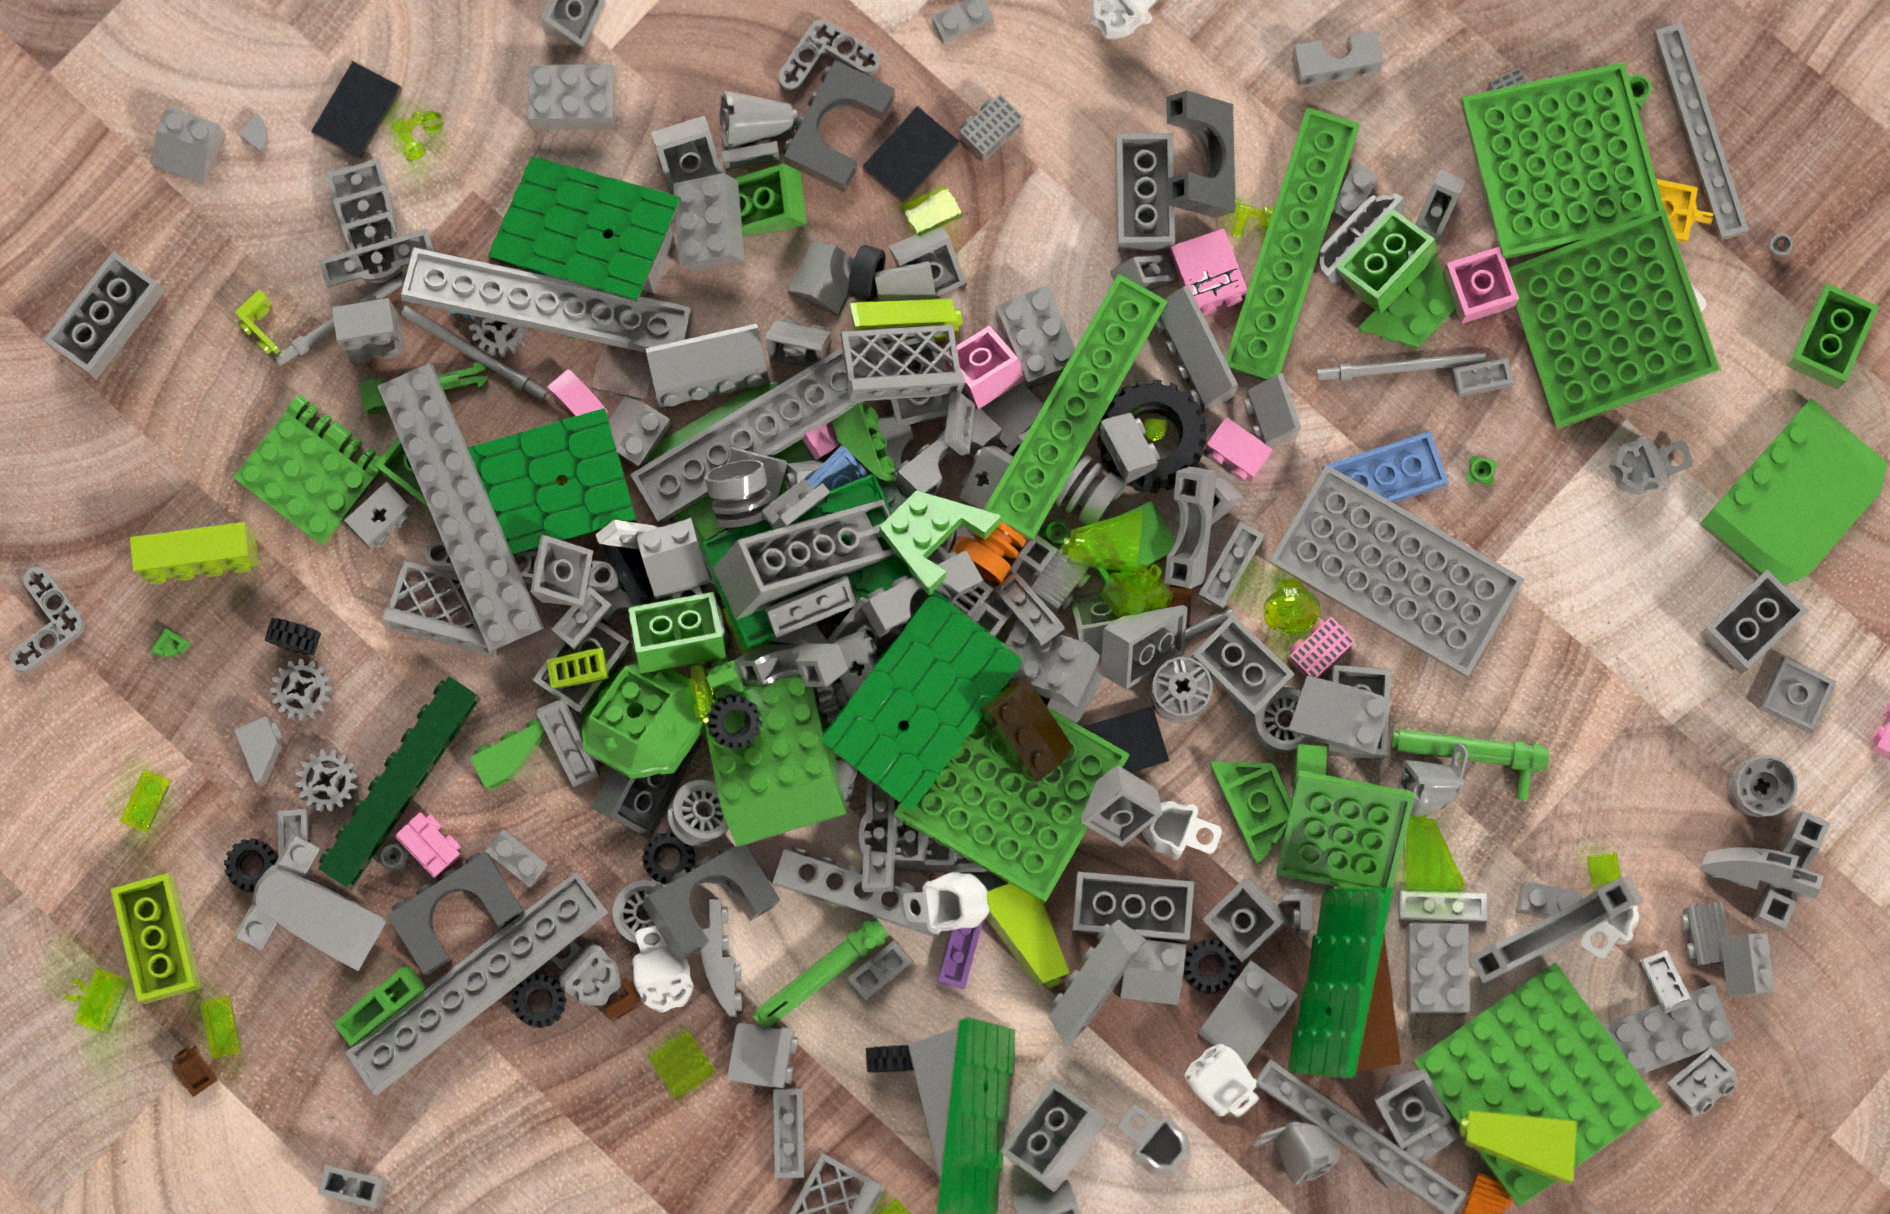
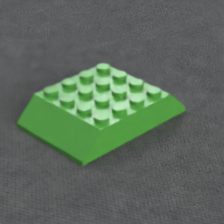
[701,675,847,847]

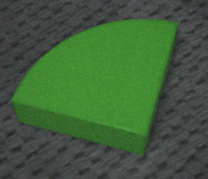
[150,628,191,657]

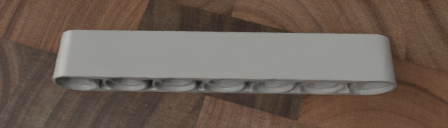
[425,540,621,594]

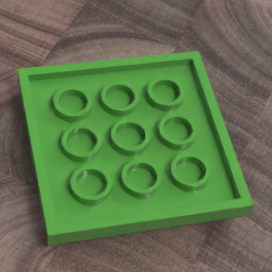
[1276,770,1415,888]

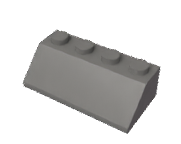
[1155,285,1238,412]
[645,323,770,408]
[1048,920,1147,1045]

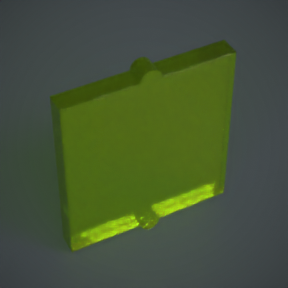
[902,186,963,236]
[648,1030,716,1099]

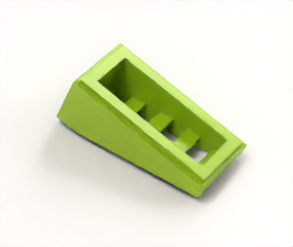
[547,648,609,689]

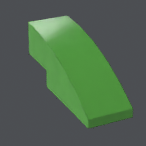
[333,966,427,1046]

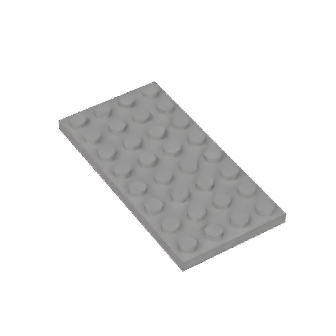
[1269,464,1525,678]

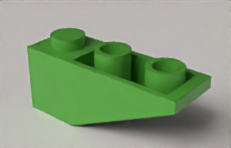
[832,403,897,484]
[470,718,547,792]

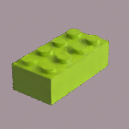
[130,522,259,585]
[111,873,202,1004]

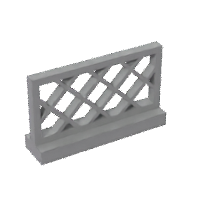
[840,325,965,402]
[382,560,497,657]
[789,1153,886,1214]

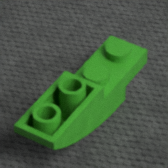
[706,658,745,699]

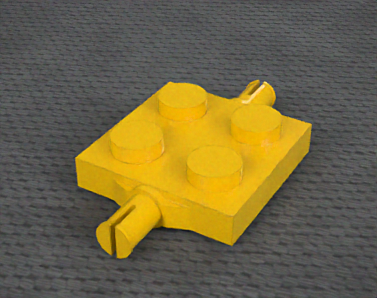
[1656,179,1713,243]

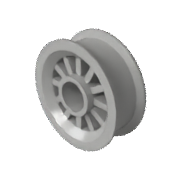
[1251,687,1311,753]
[667,780,729,848]
[613,880,664,945]

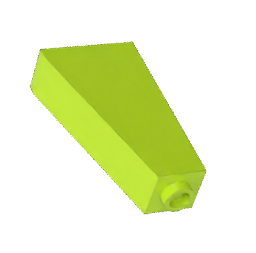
[850,299,963,345]
[986,883,1070,989]
[1460,1111,1577,1185]

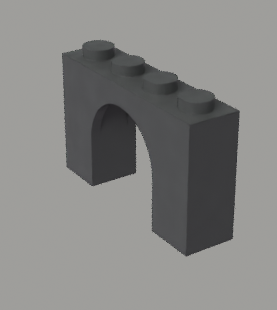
[782,60,895,193]
[1166,90,1236,218]
[642,843,780,963]
[387,852,525,976]

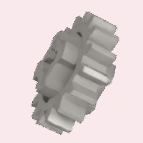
[469,315,530,357]
[270,659,334,722]
[295,749,359,813]

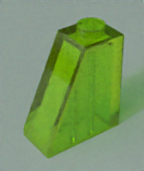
[1062,511,1144,573]
[1403,815,1465,892]

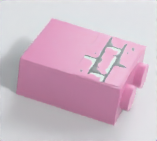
[1170,228,1247,316]

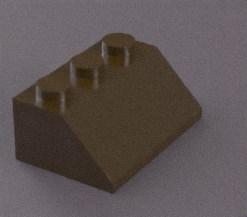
[979,675,1073,782]

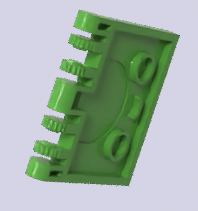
[233,394,382,547]

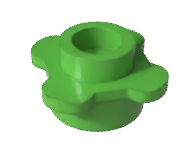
[1466,456,1497,487]
[1040,517,1074,551]

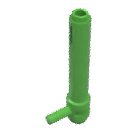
[1391,729,1550,800]
[752,917,889,1029]

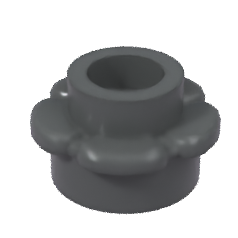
[379,843,408,871]

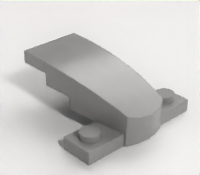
[318,159,435,288]
[858,779,987,892]
[235,834,387,971]

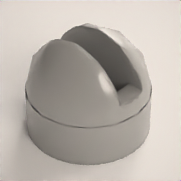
[1770,233,1793,257]

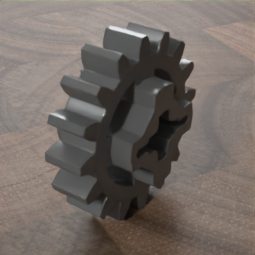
[816,677,849,723]

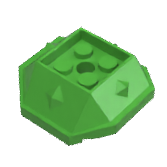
[581,662,705,779]

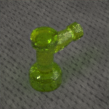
[391,111,427,162]
[1231,198,1274,238]

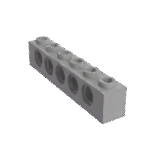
[773,847,941,938]

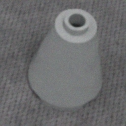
[719,91,797,148]

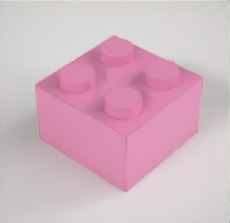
[1443,247,1519,324]
[943,326,1025,409]

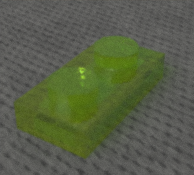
[688,664,715,729]
[119,769,172,834]
[200,995,243,1060]

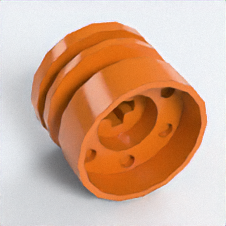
[950,521,1026,584]

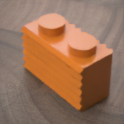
[1462,1173,1513,1214]

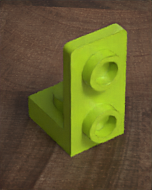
[235,289,281,355]

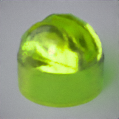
[421,110,444,134]
[1144,419,1167,440]

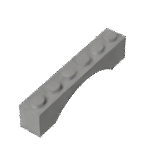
[1470,875,1644,983]

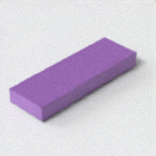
[937,921,983,990]

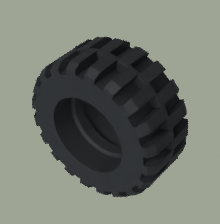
[1097,379,1207,493]

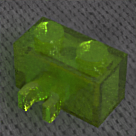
[1101,564,1173,617]
[64,967,131,1034]

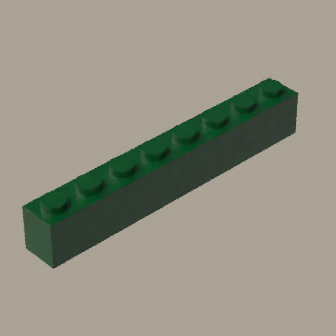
[318,676,481,890]

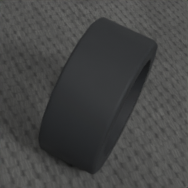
[848,245,886,302]

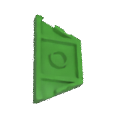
[1358,256,1456,350]
[1209,761,1292,864]

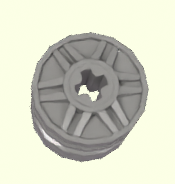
[1054,454,1126,529]
[705,460,772,528]
[1150,657,1213,723]
[1727,755,1798,818]

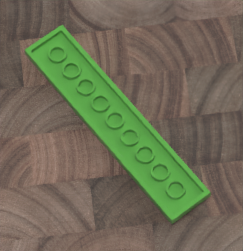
[1225,107,1360,381]
[984,273,1168,542]

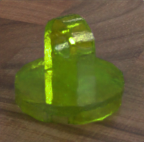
[1263,578,1321,634]

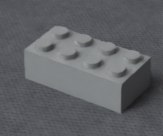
[1115,133,1175,252]
[44,251,165,380]
[1072,872,1194,943]

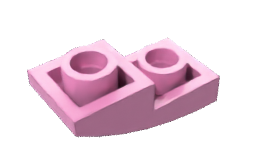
[546,369,608,417]
[802,421,841,461]

